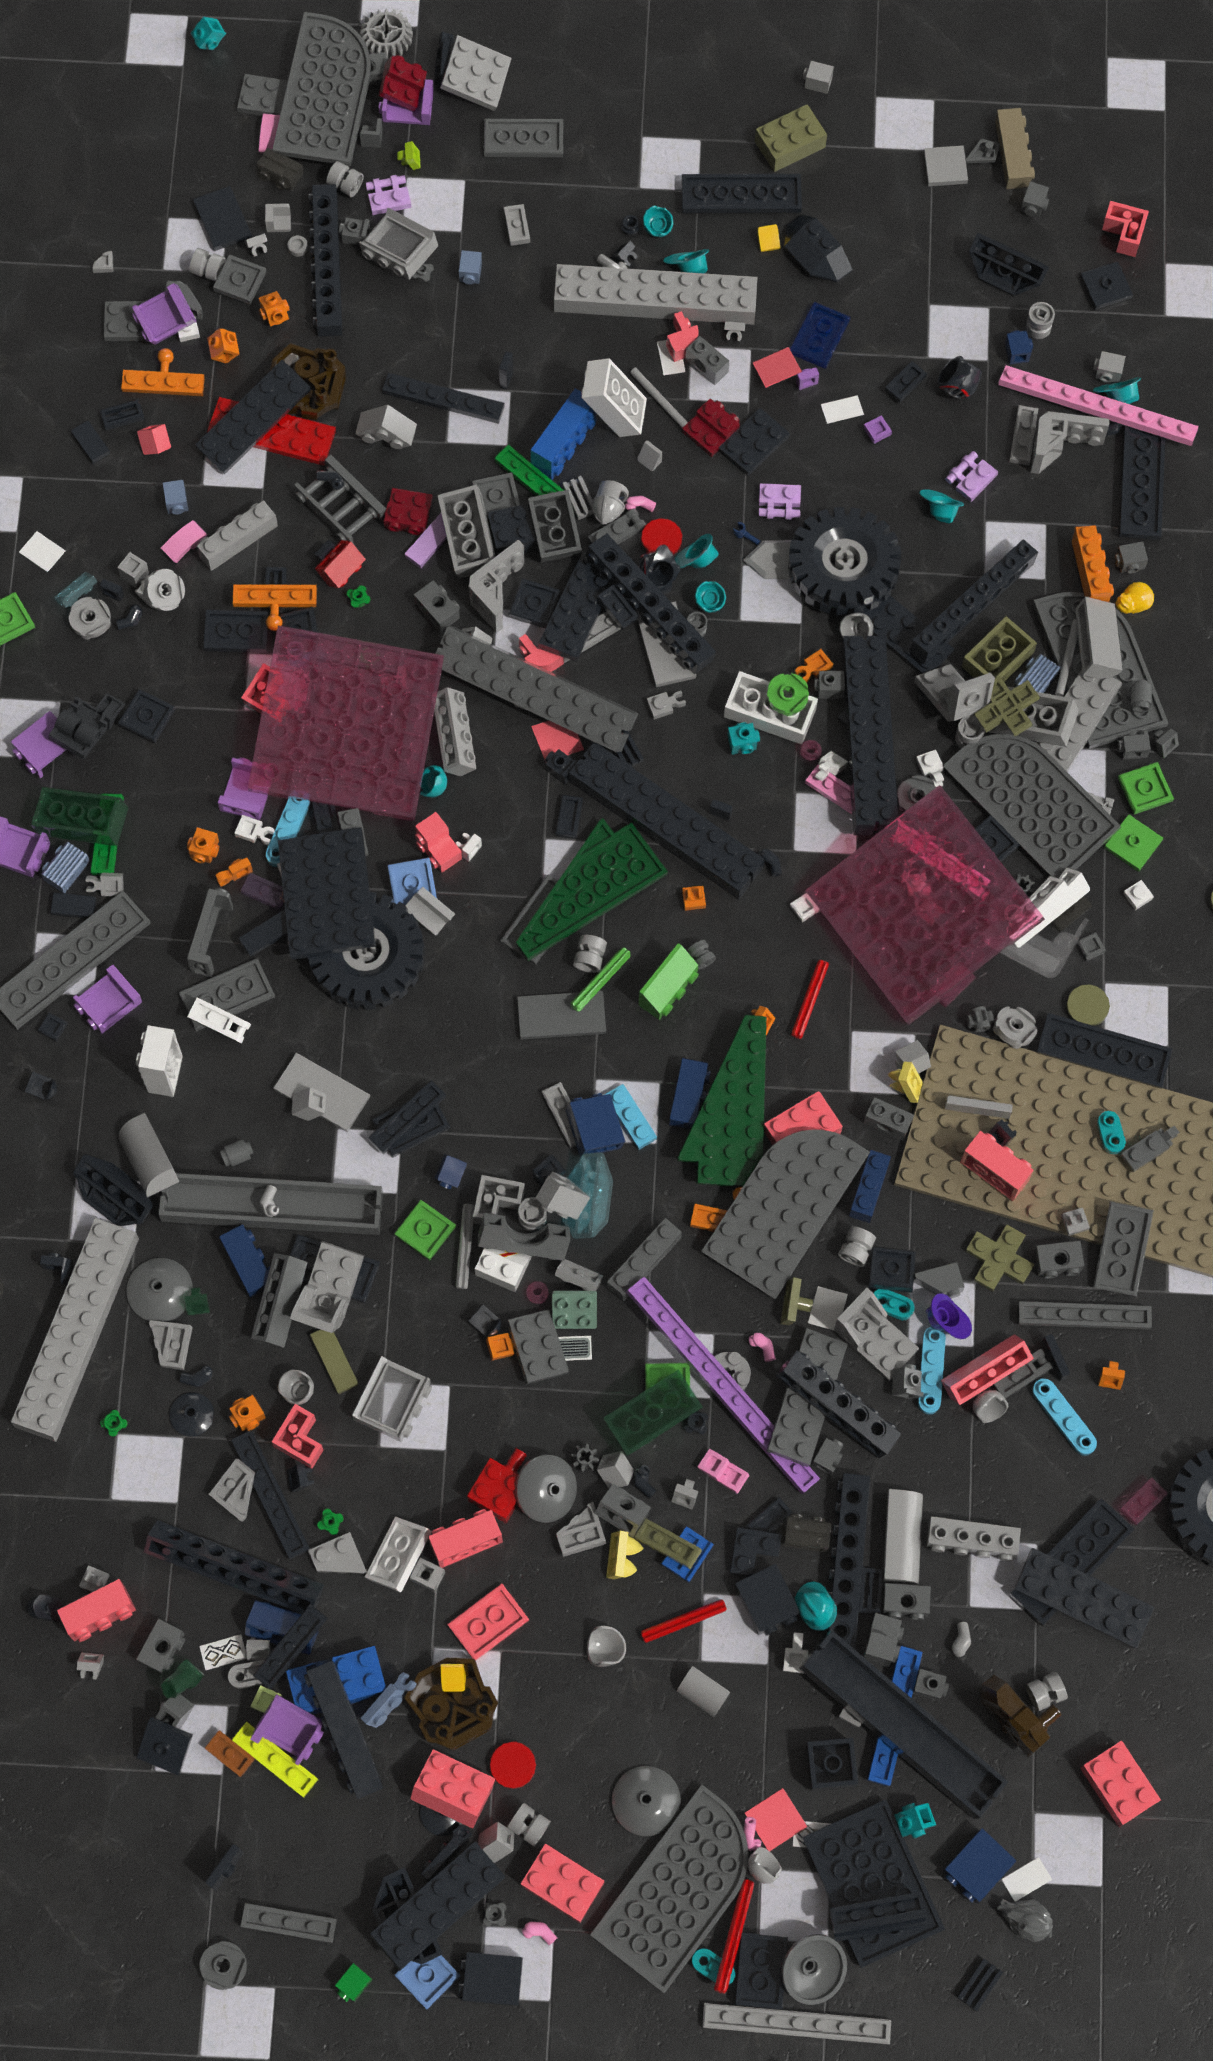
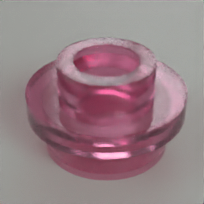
[801,740,822,761]
[526,1282,548,1304]

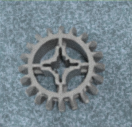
[360,8,413,59]

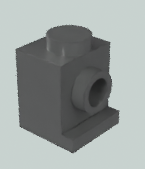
[339,218,370,246]
[1117,730,1151,760]
[892,1364,924,1399]
[812,1438,843,1476]

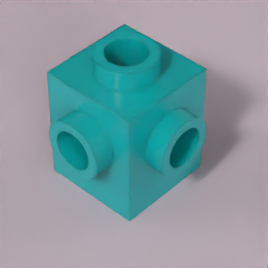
[191,17,226,50]
[727,722,760,755]
[895,1803,936,1839]

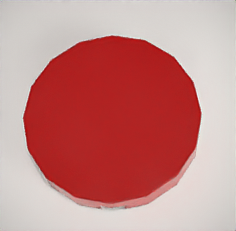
[641,518,682,554]
[490,1742,536,1789]

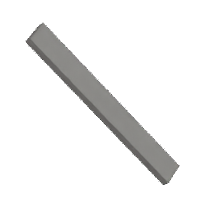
[702,2003,891,2044]

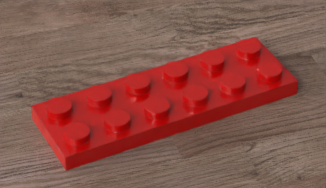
[207,397,336,466]

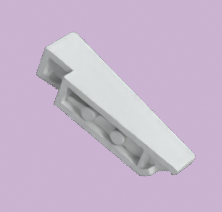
[1009,868,1090,948]

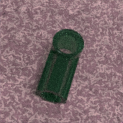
[161,1659,204,1699]

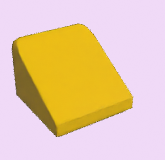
[757,224,780,252]
[441,1664,466,1692]

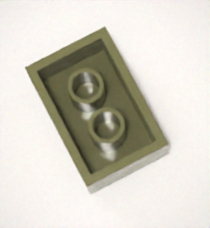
[755,104,827,172]
[962,616,1037,682]

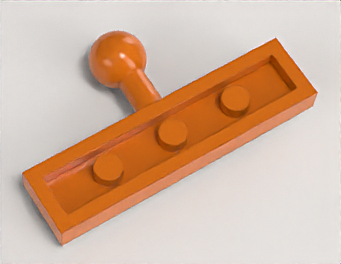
[121,348,205,396]
[233,585,317,631]
[690,1186,743,1231]

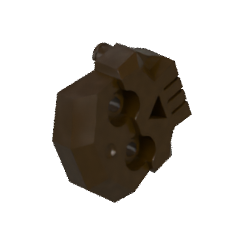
[270,343,346,420]
[404,1657,498,1751]
[978,1674,1062,1757]

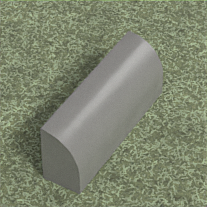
[1075,597,1123,679]
[119,1113,179,1197]
[883,1489,923,1585]

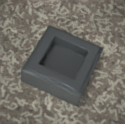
[1076,932,1106,961]

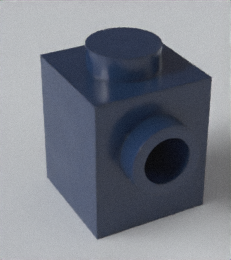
[1005,331,1033,365]
[435,1154,467,1189]

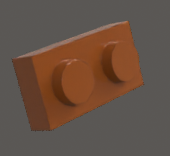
[205,1730,255,1778]

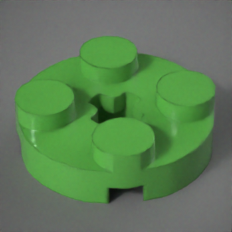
[767,673,809,716]

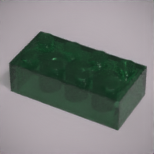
[31,787,128,846]
[604,1369,703,1456]

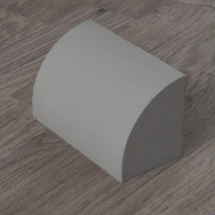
[676,1666,730,1717]

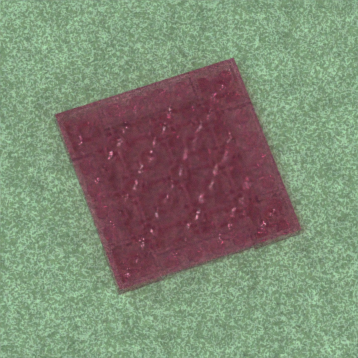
[248,625,444,821]
[805,785,1045,1025]

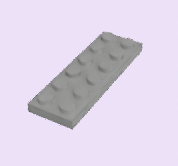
[1036,670,1122,772]

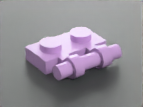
[366,175,411,215]
[945,451,998,502]
[759,484,801,520]

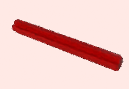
[714,1879,754,1994]

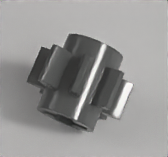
[1009,874,1035,902]
[967,1006,994,1032]
[571,1444,599,1473]

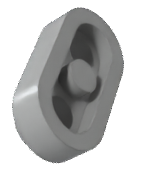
[228,1660,265,1689]

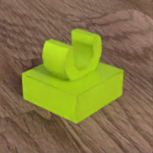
[397,141,420,170]

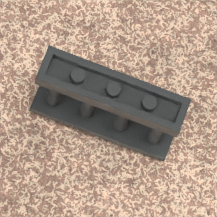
[294,455,386,543]

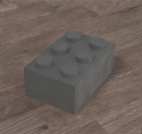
[528,490,582,563]

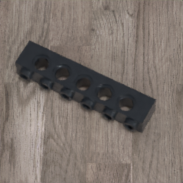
[775,1351,901,1458]

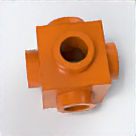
[258,291,290,327]
[207,329,239,363]
[187,827,219,864]
[229,1395,266,1431]

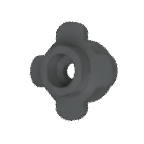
[412,263,434,282]
[483,1903,506,1926]

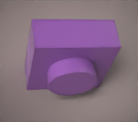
[796,368,819,390]
[864,415,892,444]

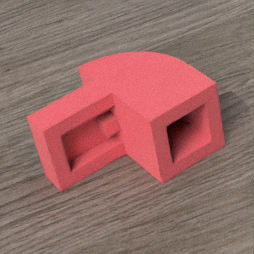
[666,311,699,362]
[518,634,564,672]

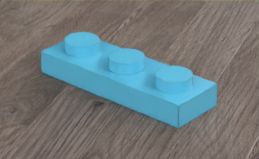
[605,1084,657,1150]

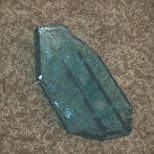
[562,1152,613,1239]

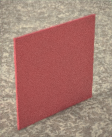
[753,347,802,388]
[531,721,584,760]
[745,1789,807,1851]

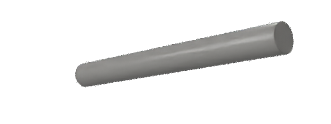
[630,368,688,428]
[1055,619,1078,697]

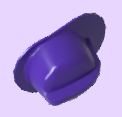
[925,1293,972,1340]

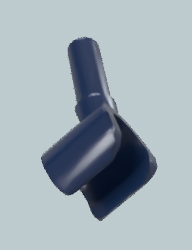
[733,522,760,545]

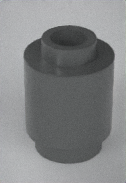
[1131,680,1152,713]
[220,1139,253,1167]

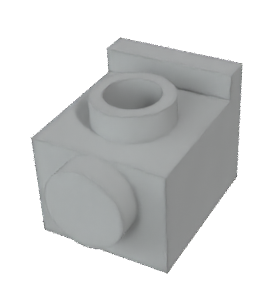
[410,1558,445,1593]

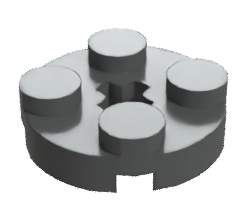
[897,775,940,818]
[200,1941,247,1990]

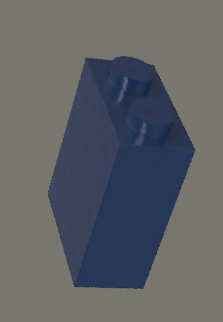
[565,1093,626,1158]
[943,1828,1016,1904]

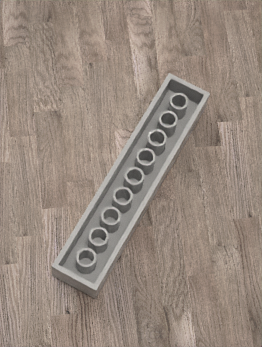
[554,264,757,325]
[11,1218,139,1442]

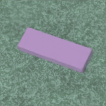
[405,513,447,568]

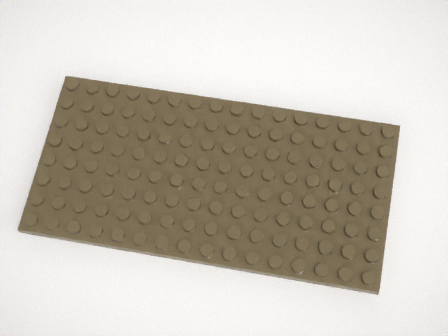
[894,1025,1213,1278]

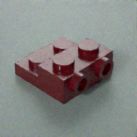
[379,55,427,112]
[682,398,740,457]
[384,488,433,535]

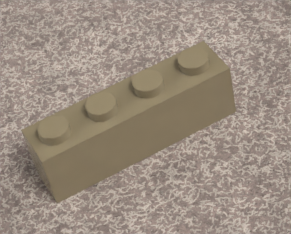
[995,108,1035,189]

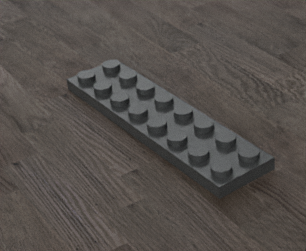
[0,891,151,1030]

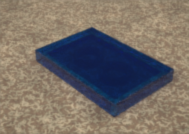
[790,302,851,369]

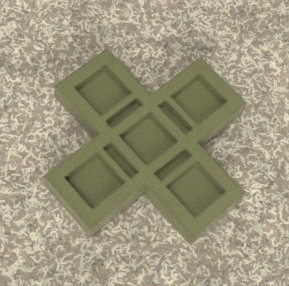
[975,676,1040,736]
[965,1225,1034,1292]

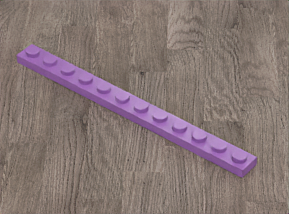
[626,1277,820,1494]

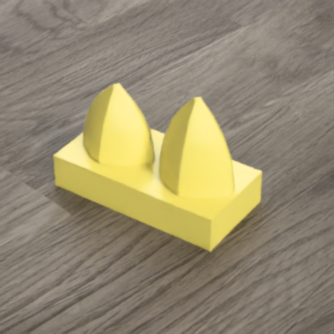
[888,1061,923,1103]
[606,1531,644,1579]

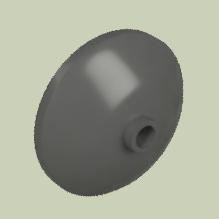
[127,1258,193,1322]
[515,1455,577,1523]
[612,1766,681,1837]
[781,1934,847,2005]

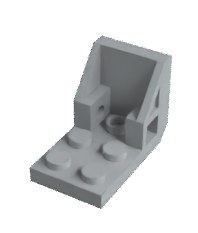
[1031,411,1109,474]
[469,540,524,633]
[915,664,995,722]
[290,1241,365,1333]
[834,1288,919,1381]

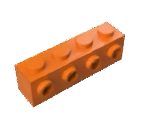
[1072,525,1114,602]

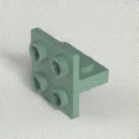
[552,1291,597,1329]

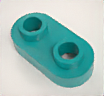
[1097,1111,1126,1154]
[874,1289,915,1320]
[692,1949,735,1985]

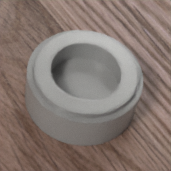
[287,235,308,257]

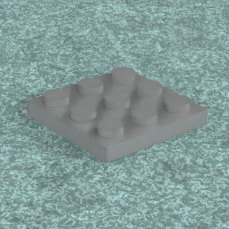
[440,35,511,111]

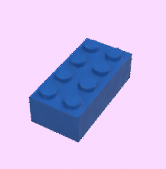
[531,388,597,480]
[286,1646,386,1715]

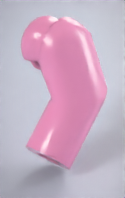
[625,496,656,512]
[749,1333,776,1362]
[743,1817,761,1852]
[522,1922,557,1945]

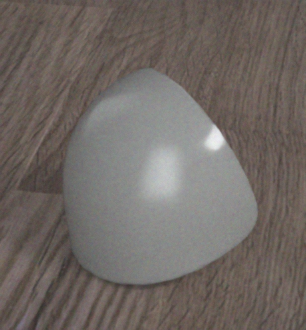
[587,1626,626,1667]

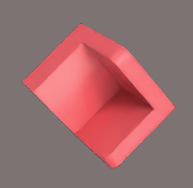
[137,424,171,455]

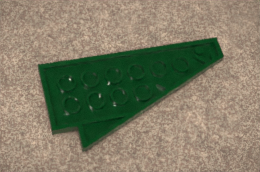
[516,818,668,961]
[677,1015,767,1187]

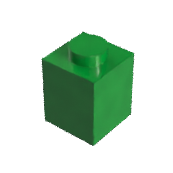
[335,1963,372,2002]

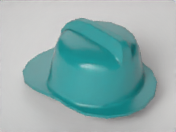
[663,249,709,274]
[1093,377,1141,404]
[920,490,964,523]
[674,534,719,568]
[795,1582,837,1631]

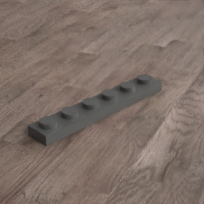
[1018,1301,1152,1330]

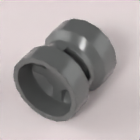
[687,612,707,637]
[687,940,716,969]

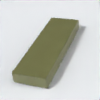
[310,1330,359,1394]
[634,1519,702,1569]

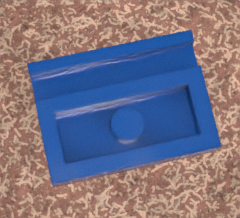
[662,1526,714,1583]

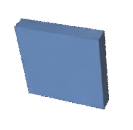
[388,858,437,905]
[395,1955,460,2009]

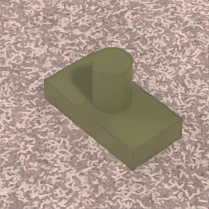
[780,1277,813,1326]

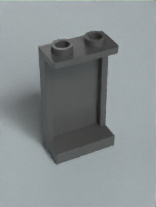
[187,888,233,978]

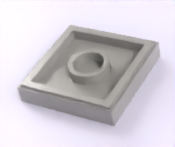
[924,146,968,186]

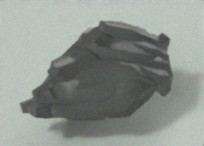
[997,1899,1053,1942]

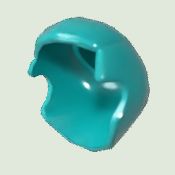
[643,205,673,237]
[694,581,726,613]
[418,765,447,798]

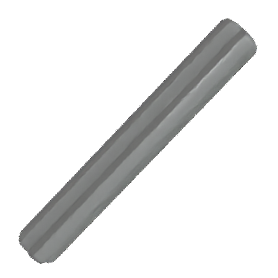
[456,1204,475,1289]

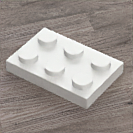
[365,1517,432,1592]

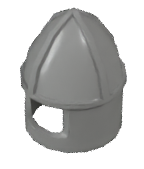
[593,480,629,524]

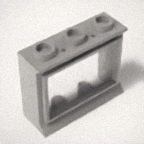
[359,208,438,279]
[352,1356,432,1442]

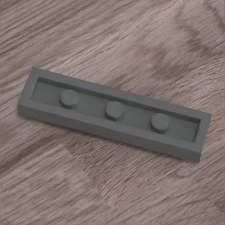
[241,1903,337,1943]

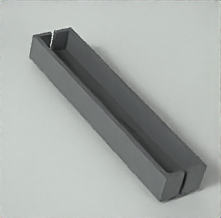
[431,626,638,752]
[159,1173,383,1235]

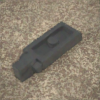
[1121,1126,1180,1172]

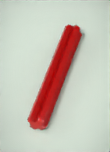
[791,960,829,1039]
[641,1599,727,1643]

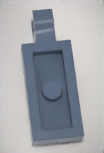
[361,1672,417,1728]

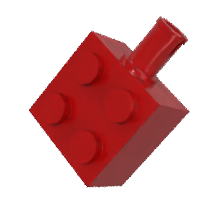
[467,1448,527,1523]

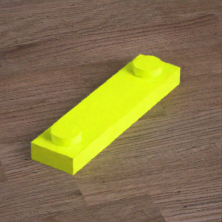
[232,1722,318,1798]

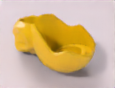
[1116,582,1154,614]

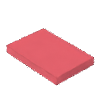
[447,1584,529,1660]

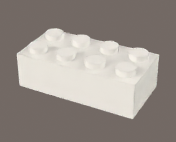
[581,358,647,437]
[724,671,818,744]
[136,1025,183,1097]

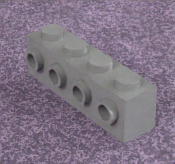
[197,500,278,571]
[432,687,476,776]
[926,1516,1021,1561]

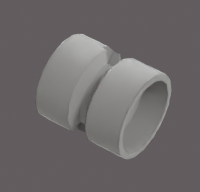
[326,161,364,197]
[189,248,226,282]
[1025,302,1055,339]
[955,715,985,749]
[573,935,607,973]
[518,1197,547,1232]
[838,1226,876,1267]
[1026,1672,1068,1711]
[507,1803,551,1846]

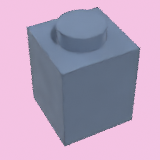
[459,250,482,284]
[163,480,188,514]

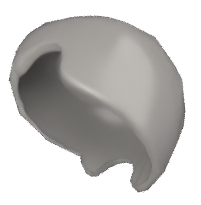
[839,612,873,640]
[278,1369,314,1405]
[973,1390,1008,1423]
[748,1847,782,1884]

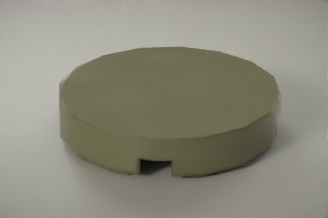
[1066,985,1110,1026]

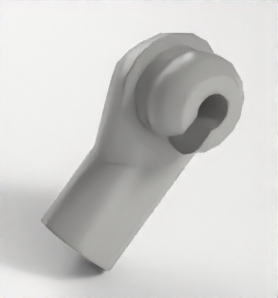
[597,254,627,269]
[260,1185,279,1217]
[952,1622,971,1657]

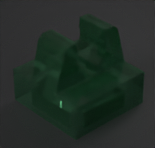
[185,1287,210,1315]

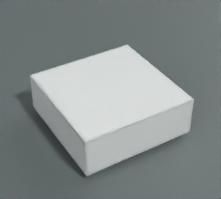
[790,893,820,922]

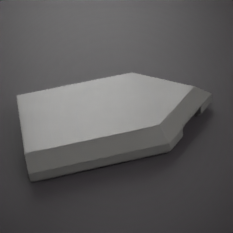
[743,540,791,579]

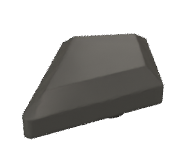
[966,139,1000,163]

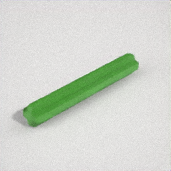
[571,947,630,1012]

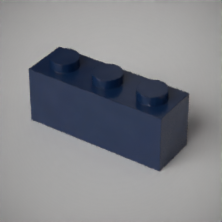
[669,1058,711,1130]
[849,1150,891,1223]
[219,1225,270,1298]
[245,1601,319,1655]

